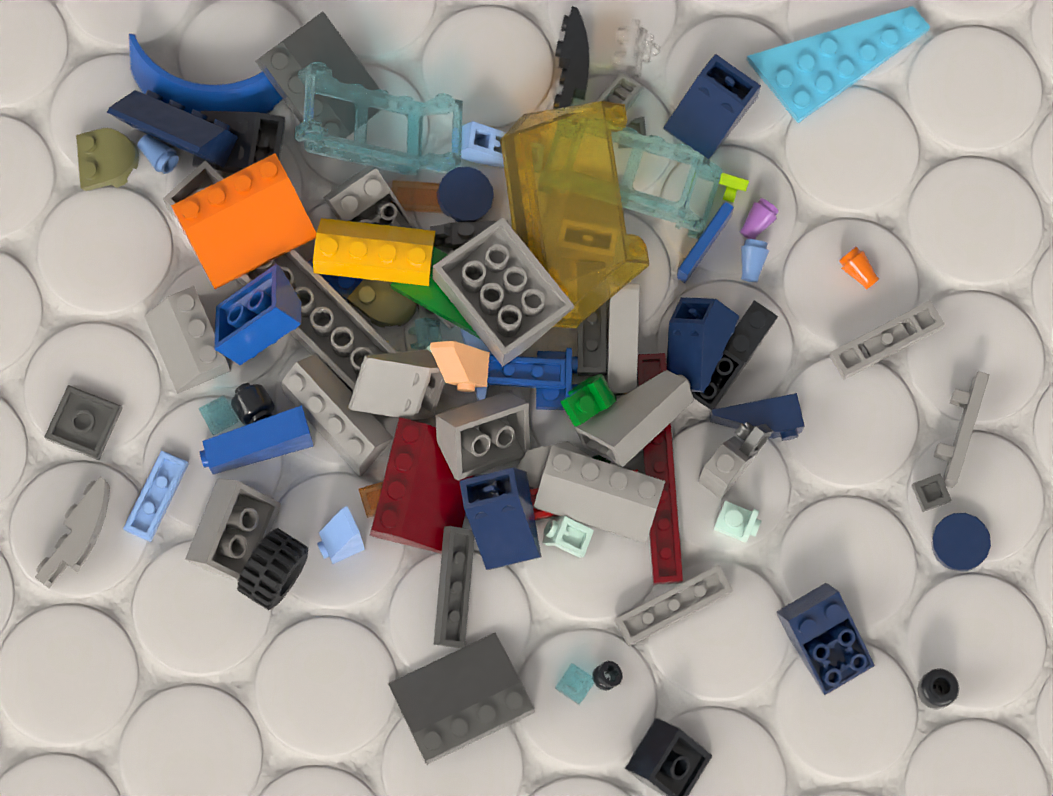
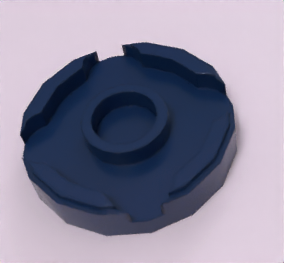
[437,167,494,222]
[931,513,991,571]

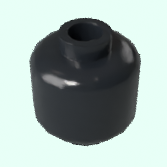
[231,383,274,425]
[917,668,959,709]

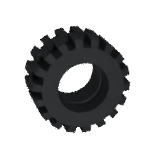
[237,528,309,610]

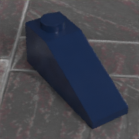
[709,393,805,441]

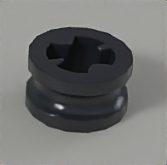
[592,661,623,691]

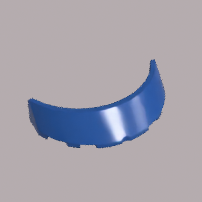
[129,34,282,114]

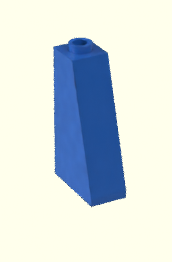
[199,406,314,475]

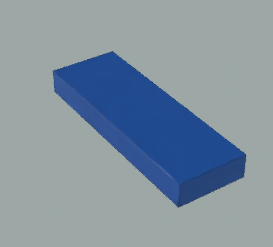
[677,202,734,283]
[487,354,566,390]

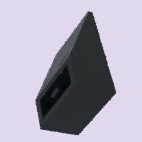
[192,111,285,173]

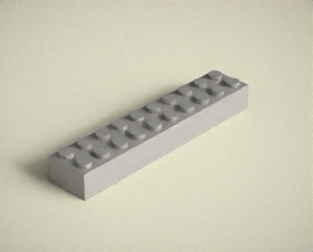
[163,160,397,392]

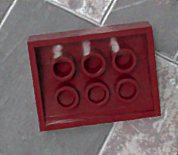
[369,417,475,554]

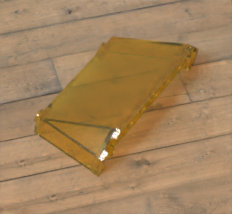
[500,101,649,328]

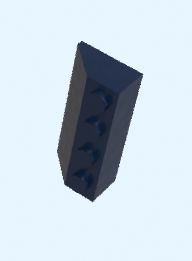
[107,90,238,168]

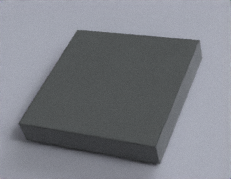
[44,385,123,460]

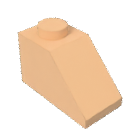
[430,341,490,392]

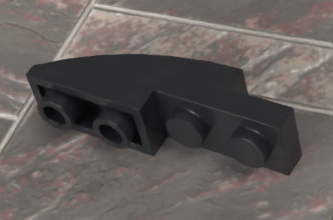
[553,6,589,123]
[692,300,778,410]

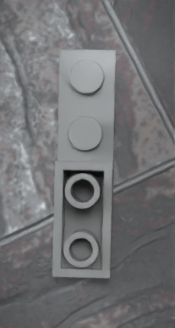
[35,476,110,589]

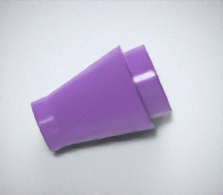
[740,198,779,240]

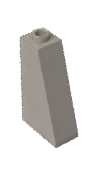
[606,283,640,399]
[575,370,694,467]

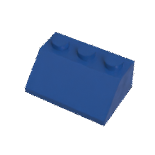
[214,264,301,365]

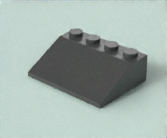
[255,11,390,153]
[388,632,534,765]

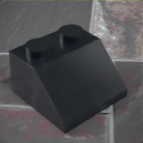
[624,718,712,796]

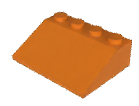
[171,153,316,289]

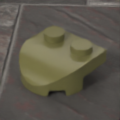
[76,128,139,191]
[347,279,418,328]

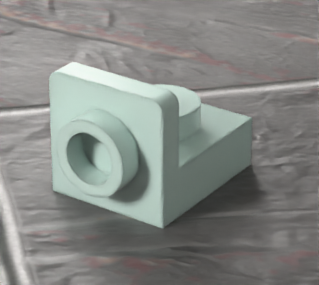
[714,501,761,542]
[542,516,594,557]

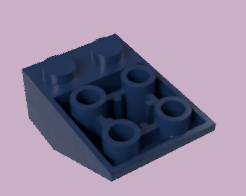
[663,54,761,161]
[666,297,740,393]
[460,467,542,570]
[776,583,875,695]

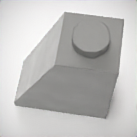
[698,436,757,499]

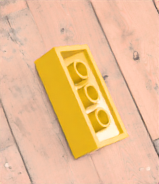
[313,218,435,286]

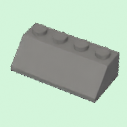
[281,354,393,477]
[534,446,665,544]

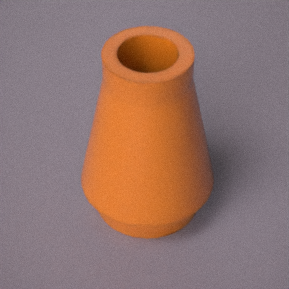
[839,246,879,290]

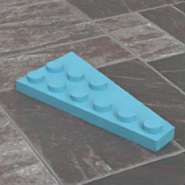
[747,6,930,123]

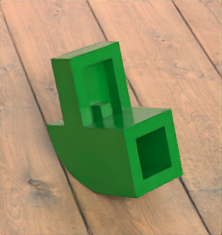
[560,374,617,427]

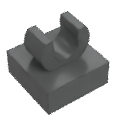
[735,422,774,456]
[911,473,951,512]

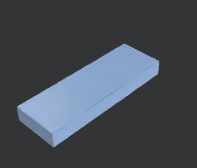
[123,450,189,542]

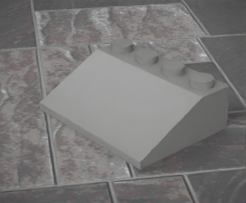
[433,218,575,366]

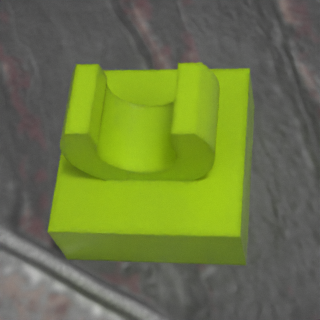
[719,173,749,203]

